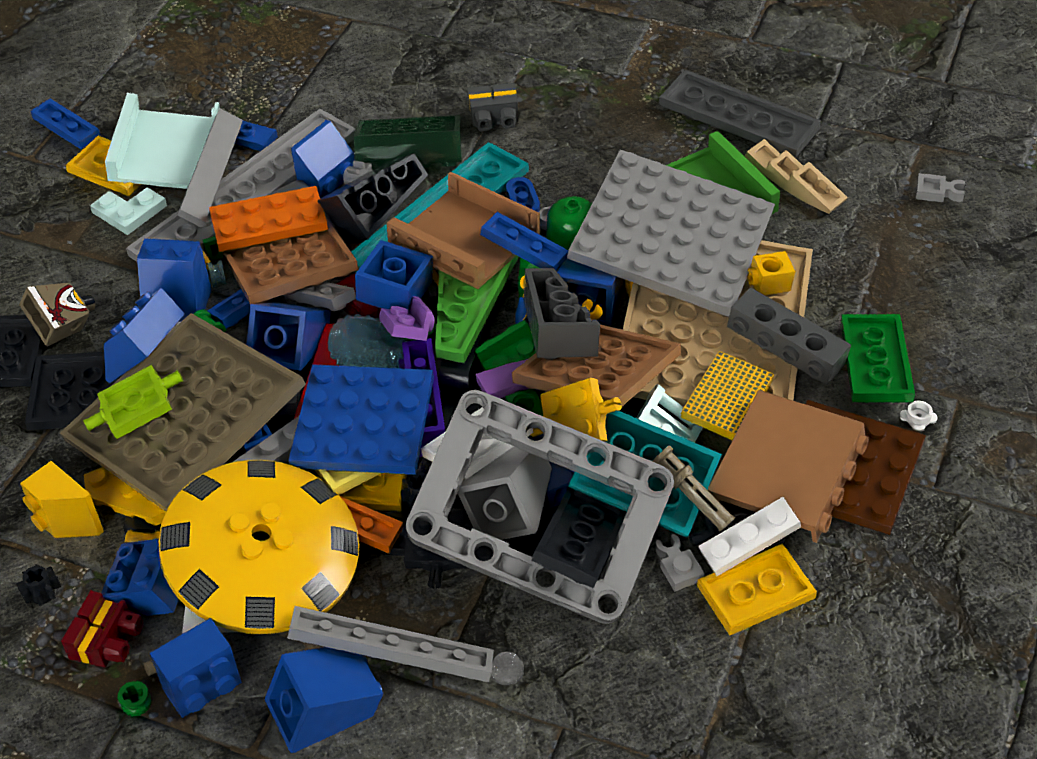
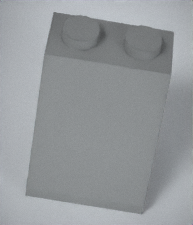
[458,447,552,540]

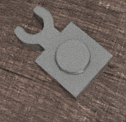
[916,173,965,202]
[656,534,704,592]

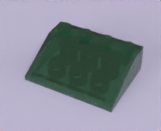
[354,115,462,170]

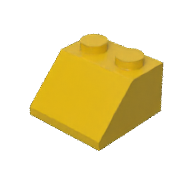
[20,461,104,538]

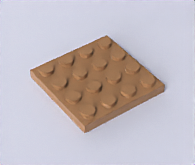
[222,217,359,305]
[512,325,681,406]

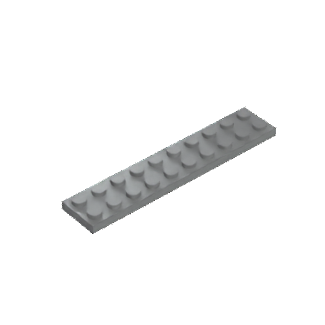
[126,109,357,262]

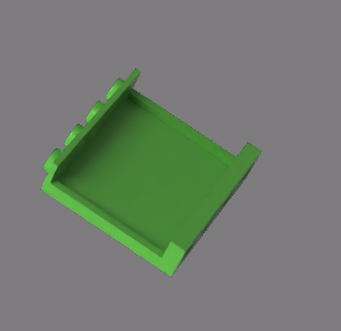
[666,131,780,214]

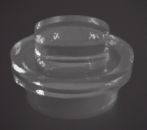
[491,652,524,685]

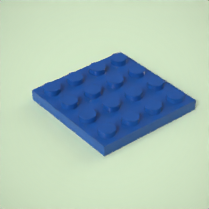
[288,365,434,475]

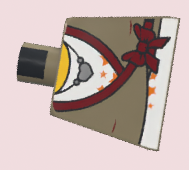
[19,283,95,346]

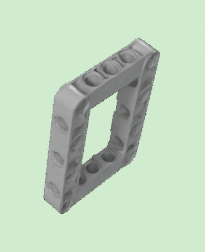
[406,390,674,624]

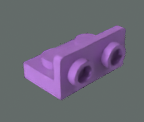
[379,296,434,341]

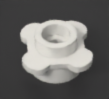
[900,401,937,432]

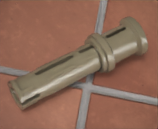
[652,445,735,532]

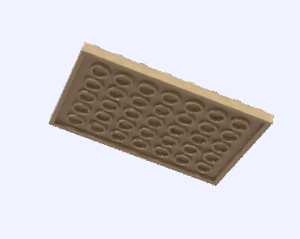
[623,240,813,407]

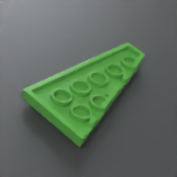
[435,256,519,363]

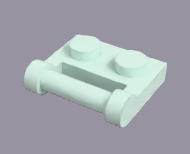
[636,384,703,443]

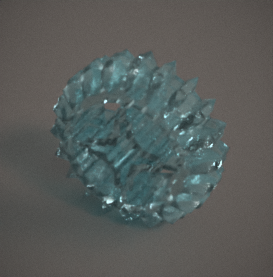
[328,314,407,368]

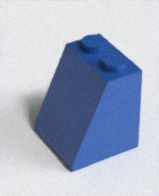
[137,238,212,322]
[557,259,625,326]
[246,303,331,371]
[264,647,383,753]

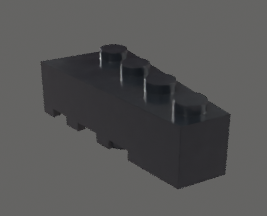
[317,154,428,244]

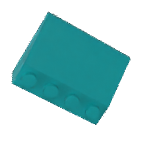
[568,411,722,538]

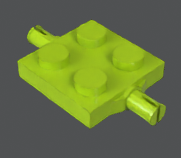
[83,365,183,439]

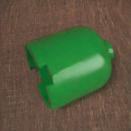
[546,196,592,250]

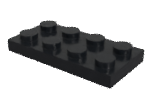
[531,487,627,589]

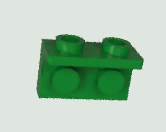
[475,320,536,371]

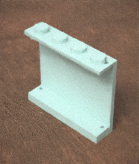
[105,93,220,189]

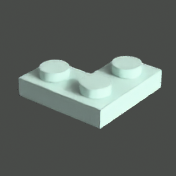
[90,187,167,235]

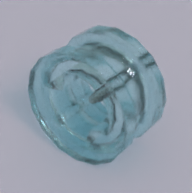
[207,260,227,287]

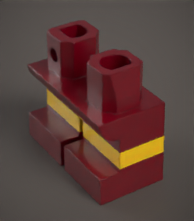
[61,590,144,668]

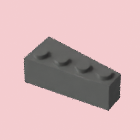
[523,268,600,360]

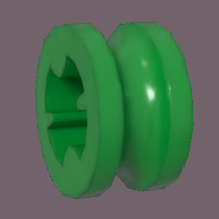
[118,681,151,716]

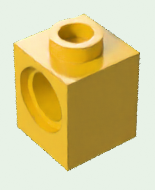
[747,251,796,295]

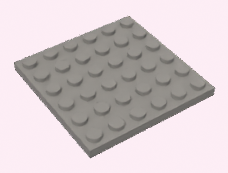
[567,149,775,317]

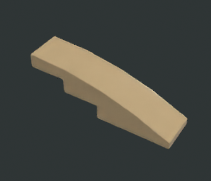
[744,139,848,214]

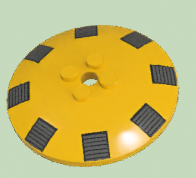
[159,460,359,634]

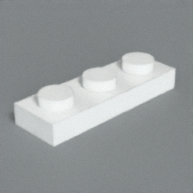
[699,497,801,576]

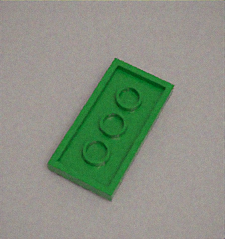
[841,314,915,403]

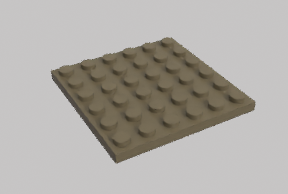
[60,313,306,512]

